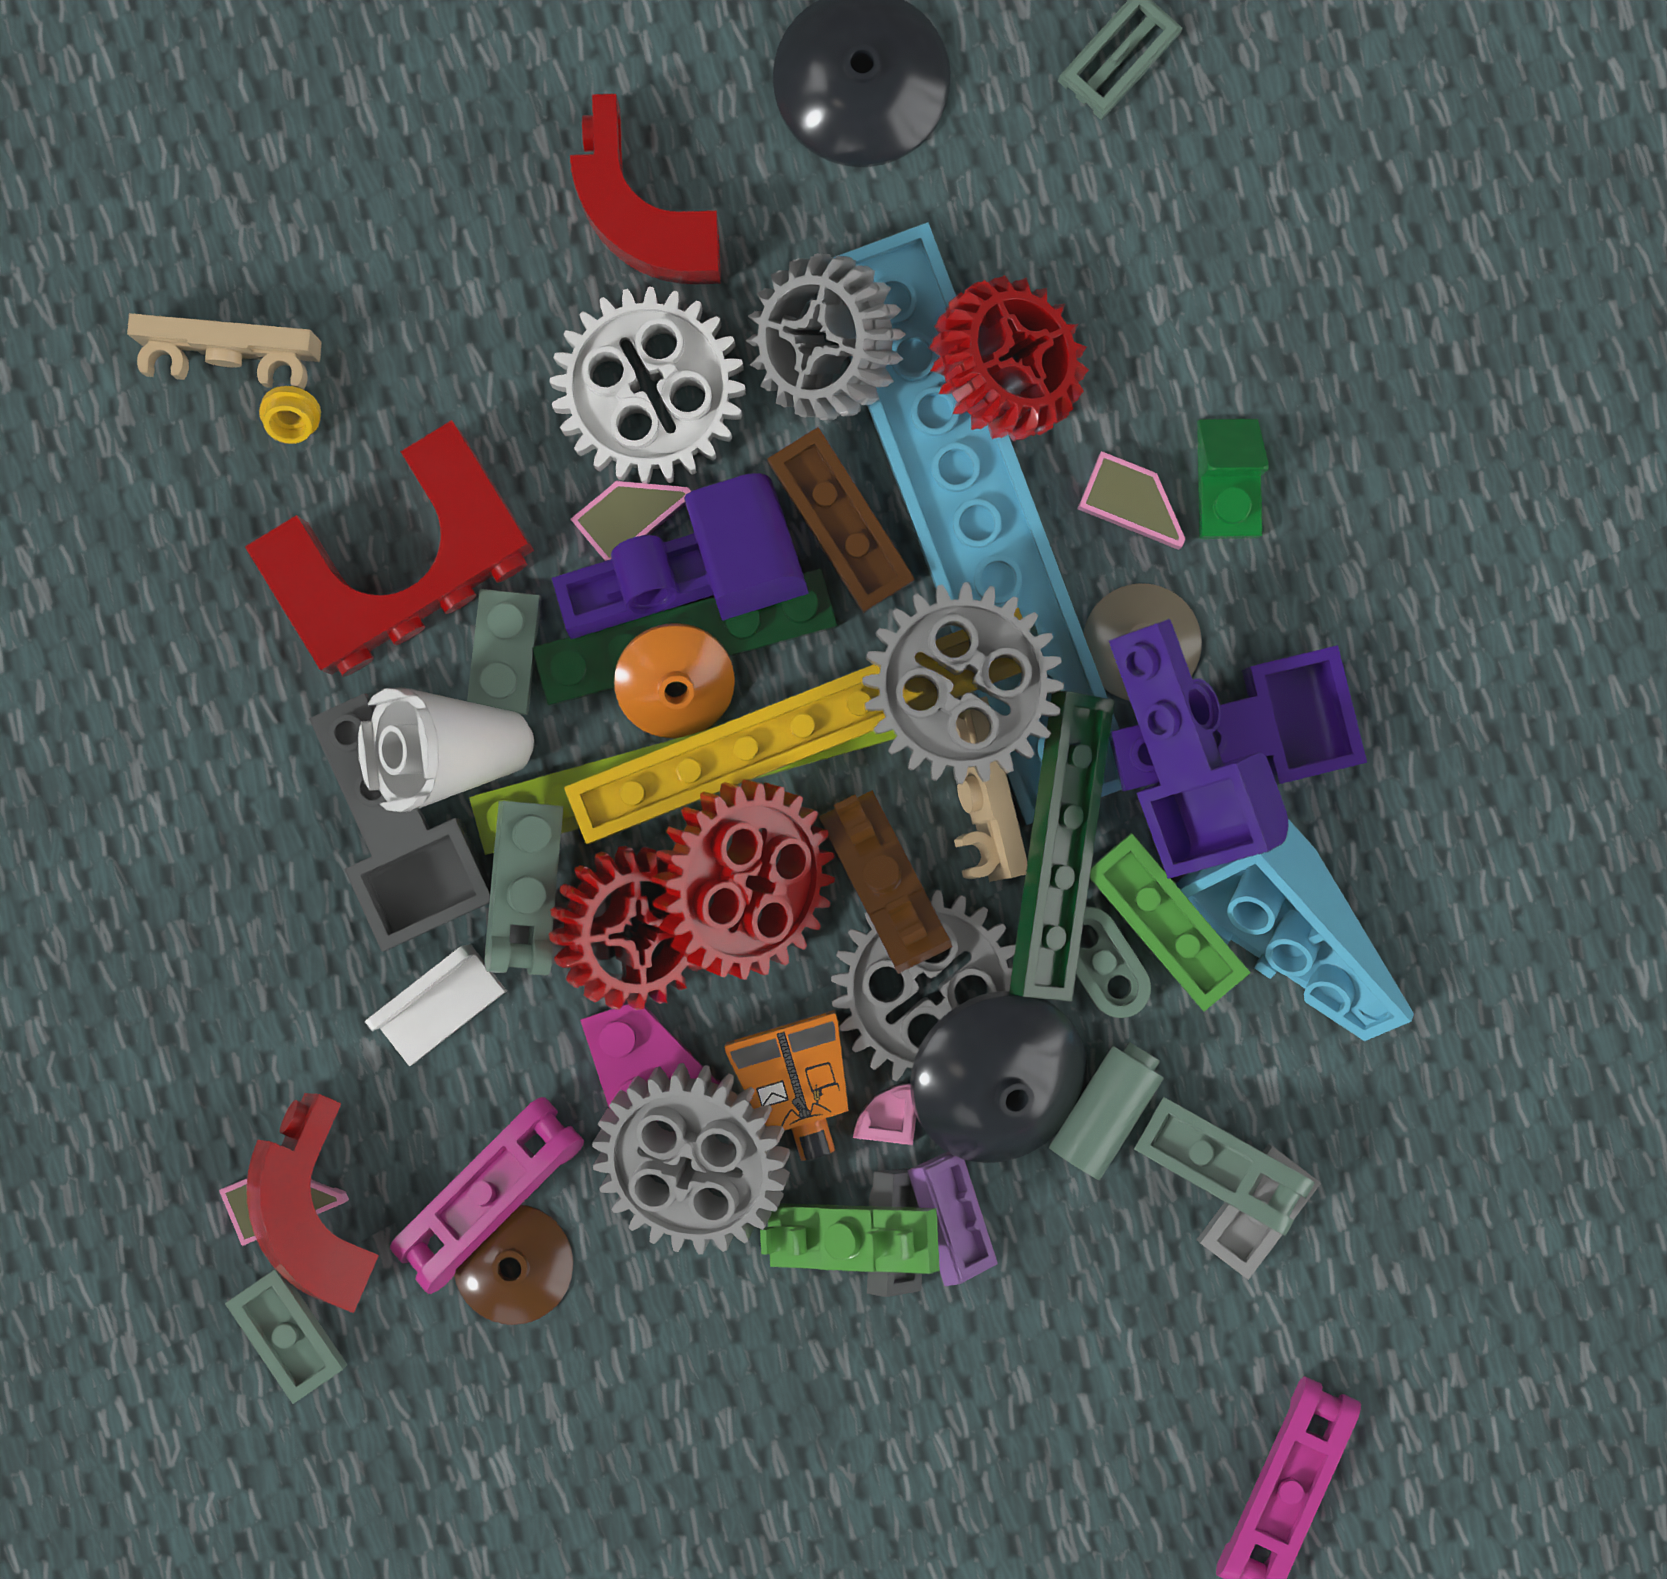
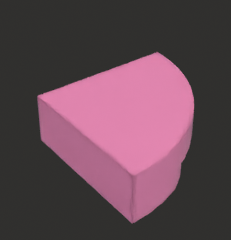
[853,1083,916,1145]

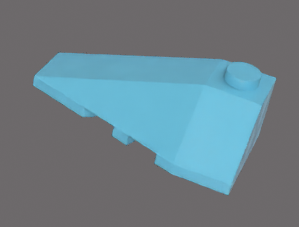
[1176,819,1414,1041]

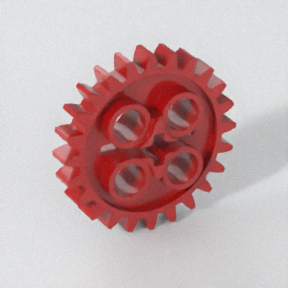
[652,779,835,979]

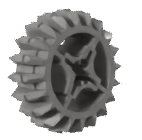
[745,254,906,420]

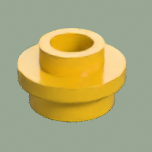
[259,386,321,444]

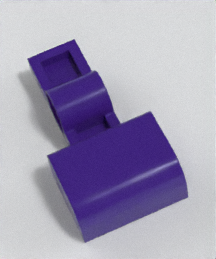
[552,473,809,639]
[1109,619,1288,879]
[1109,645,1367,791]

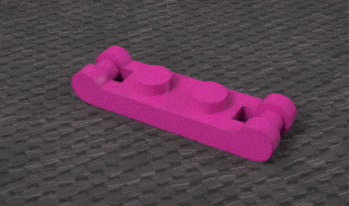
[390,1097,584,1294]
[1216,1376,1361,1579]

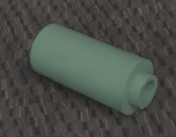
[1049,1042,1164,1180]

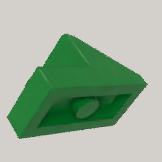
[1197,419,1268,539]

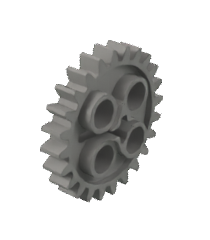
[862,582,1064,784]
[831,890,1016,1081]
[592,1063,790,1254]

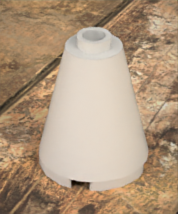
[358,687,534,812]

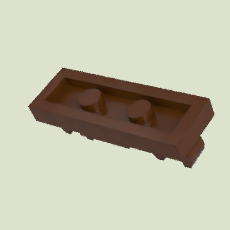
[767,427,915,613]
[819,790,953,974]

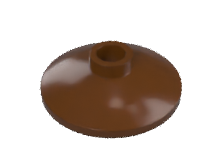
[454,1204,573,1325]

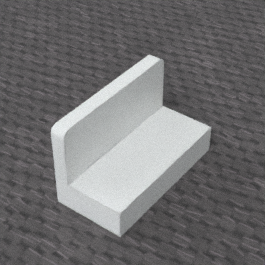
[365,944,507,1066]

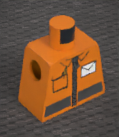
[724,1010,848,1161]

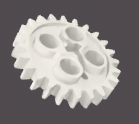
[550,287,746,484]

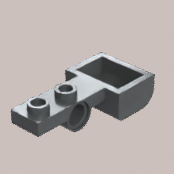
[309,693,491,952]

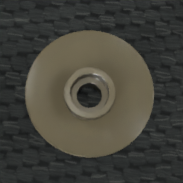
[1083,584,1202,701]

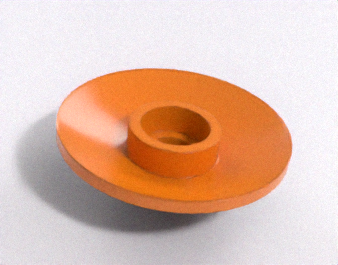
[614,623,735,738]

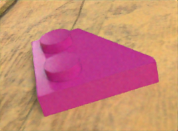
[580,1004,720,1122]

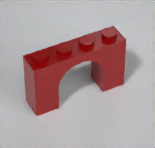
[245,420,535,677]

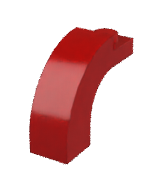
[570,94,721,284]
[247,1093,379,1313]

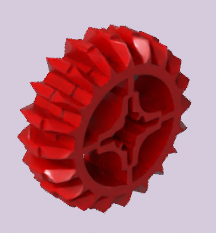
[928,275,1089,442]
[549,846,702,1010]

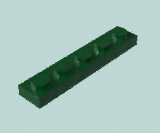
[532,568,837,706]
[1009,691,1115,1001]

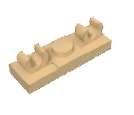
[127,313,322,390]
[954,696,1028,882]

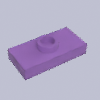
[907,1152,998,1286]

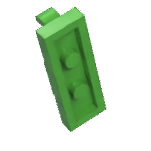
[1090,833,1251,1012]
[760,1203,940,1274]

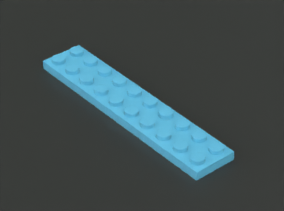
[833,222,1122,825]

